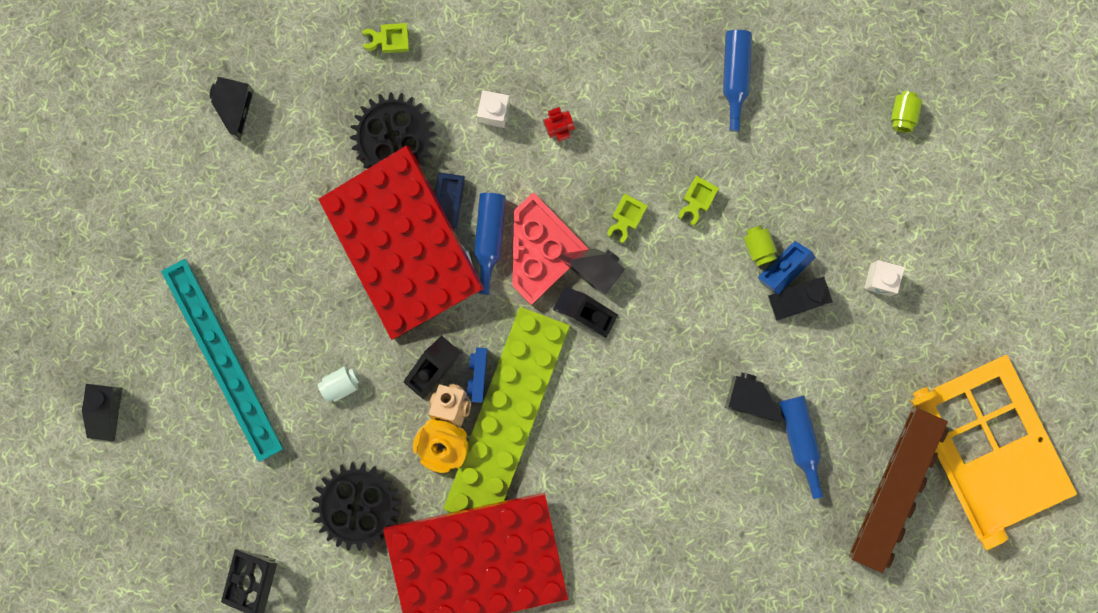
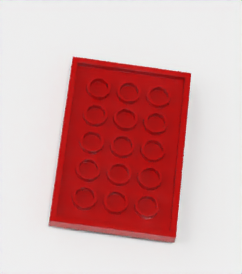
[318,146,484,340]
[384,492,568,613]

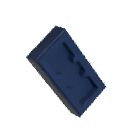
[435,172,465,230]

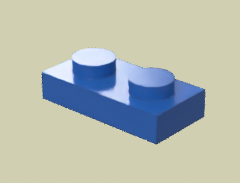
[757,241,816,295]
[467,347,488,403]

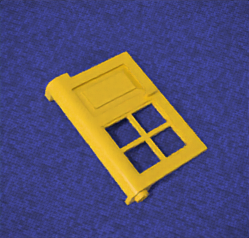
[910,354,1077,551]

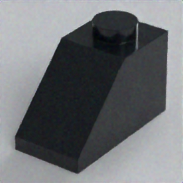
[209,77,254,140]
[558,248,625,295]
[768,277,833,321]
[553,286,618,338]
[403,335,462,399]
[725,372,782,422]
[82,384,122,441]

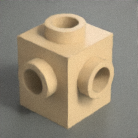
[428,384,471,428]

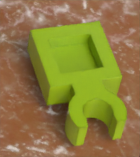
[362,23,410,53]
[678,176,719,227]
[607,193,648,244]

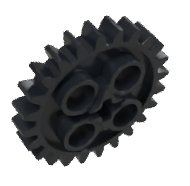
[350,92,437,169]
[311,461,401,551]

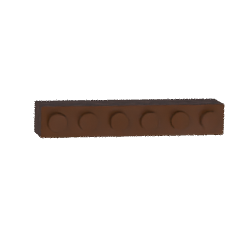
[849,407,949,573]

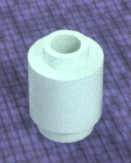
[318,366,360,402]

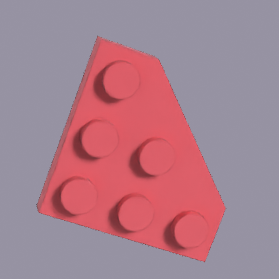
[513,192,588,306]

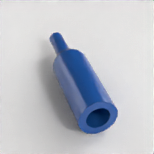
[723,30,752,132]
[474,193,506,295]
[778,395,823,499]

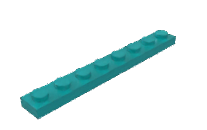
[161,259,284,462]

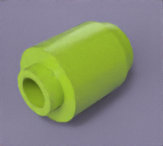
[890,91,922,133]
[743,225,777,267]

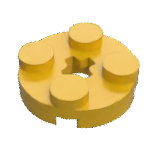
[413,419,468,473]

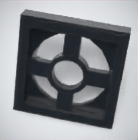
[221,549,277,613]

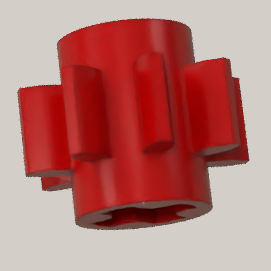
[543,107,575,142]

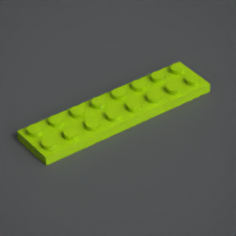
[443,307,570,513]

